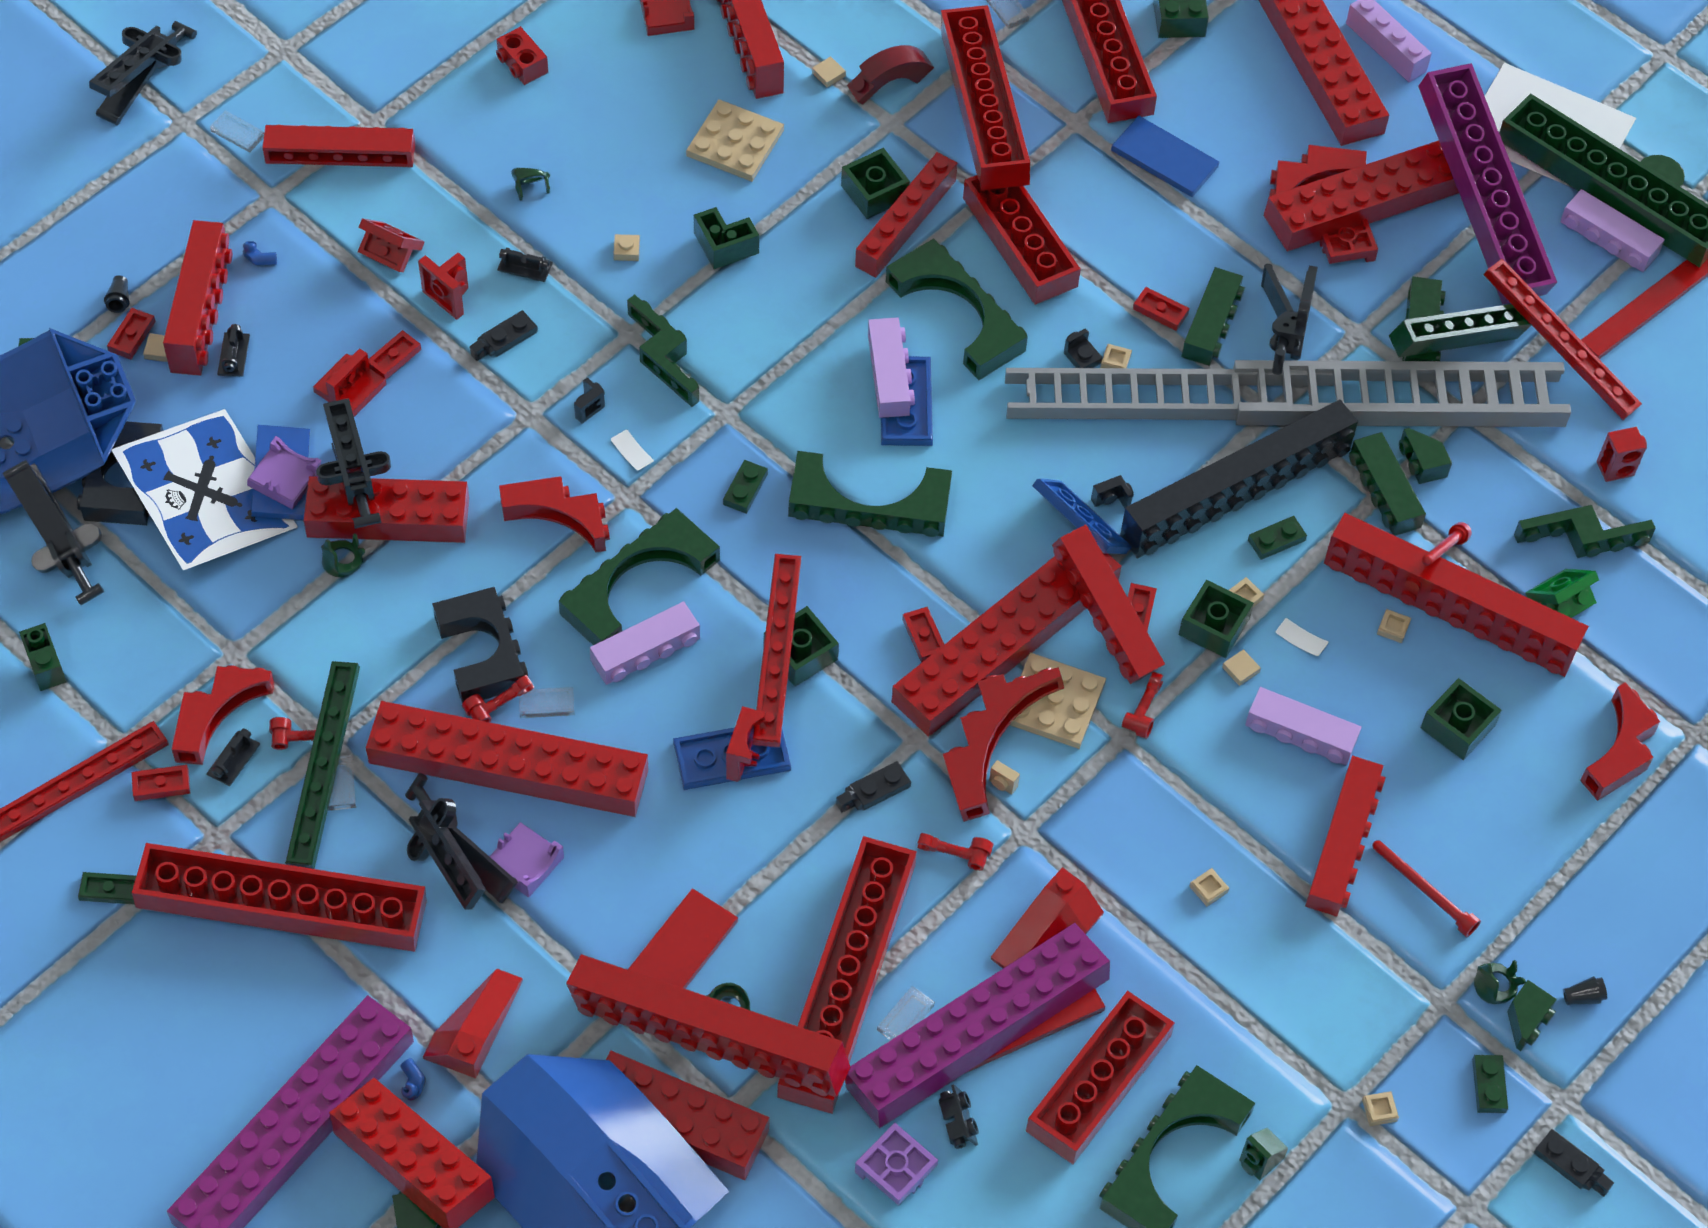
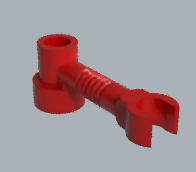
[1122,671,1163,739]
[462,675,535,722]
[269,717,316,750]
[917,833,994,871]

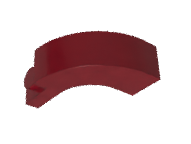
[847,45,934,105]

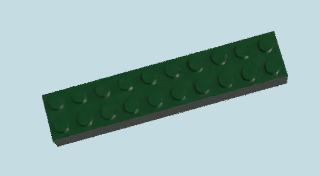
[1499,93,1708,268]

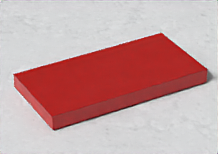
[628,888,738,989]

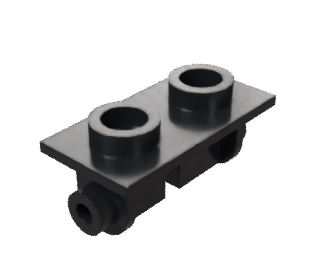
[497,247,553,282]
[217,324,250,377]
[206,728,260,787]
[938,1084,979,1149]

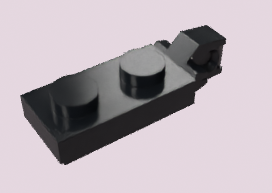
[470,310,538,362]
[836,761,911,813]
[1533,1129,1614,1197]

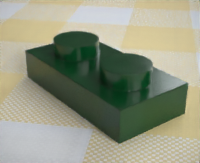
[723,460,768,514]
[1248,516,1307,560]
[1472,1055,1508,1113]

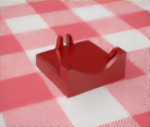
[640,0,694,36]
[1320,218,1378,264]
[726,706,766,782]

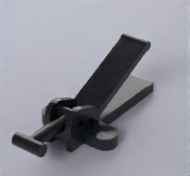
[89,21,197,125]
[1261,263,1318,375]
[316,398,391,529]
[3,460,104,605]
[405,773,518,910]

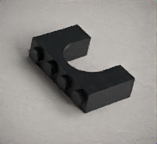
[77,421,164,526]
[432,587,528,703]

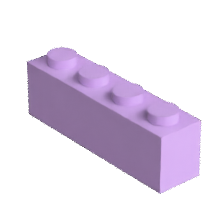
[1346,0,1432,82]
[1560,189,1665,272]
[868,317,915,418]
[590,601,700,685]
[1245,687,1362,766]

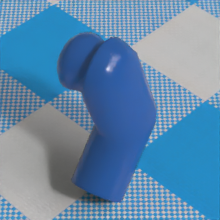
[242,241,277,266]
[400,1058,426,1100]

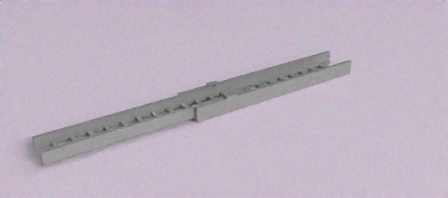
[1005,360,1571,427]

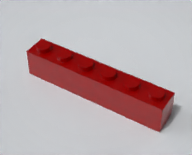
[263,124,415,167]
[855,152,958,278]
[1052,525,1165,684]
[1305,755,1386,917]

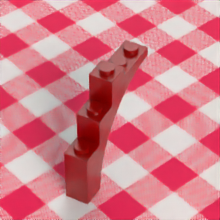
[943,667,1064,822]

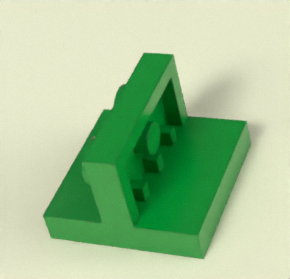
[1525,569,1599,618]

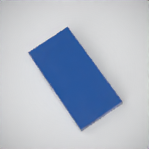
[1111,115,1219,197]
[881,356,933,446]
[251,425,310,520]
[1032,479,1131,554]
[673,727,791,790]

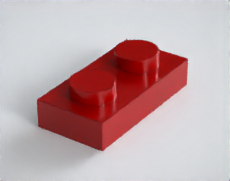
[1133,287,1190,331]
[107,308,156,360]
[369,330,421,380]
[1128,583,1157,631]
[902,606,944,663]
[131,765,191,801]

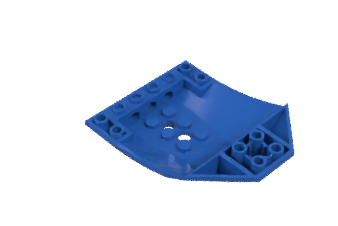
[0,328,136,515]
[476,1054,729,1228]

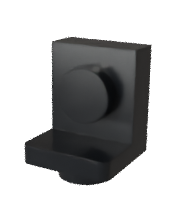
[1064,328,1103,368]
[574,377,605,424]
[1091,475,1134,509]

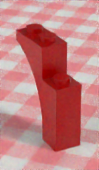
[1269,145,1367,196]
[499,476,610,552]
[171,665,275,765]
[1580,682,1661,801]

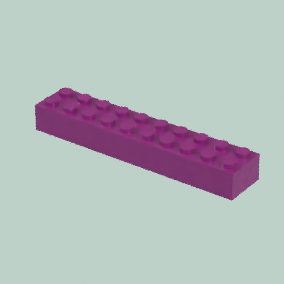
[1418,63,1557,305]
[845,923,1110,1129]
[167,995,414,1228]

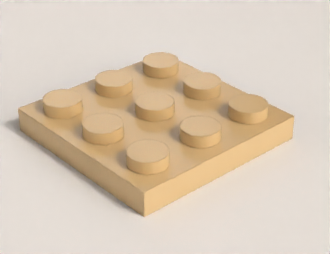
[686,99,784,182]
[1010,652,1106,749]

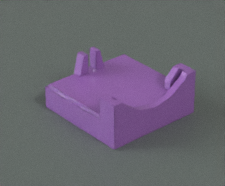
[247,436,321,510]
[490,822,564,897]
[855,1123,938,1206]

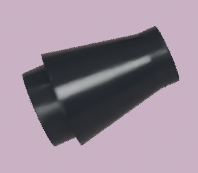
[104,276,130,313]
[1563,976,1607,1005]

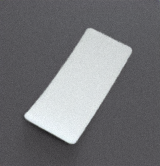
[611,430,654,470]
[1276,618,1329,656]

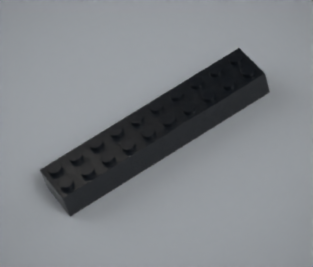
[1120,399,1358,559]

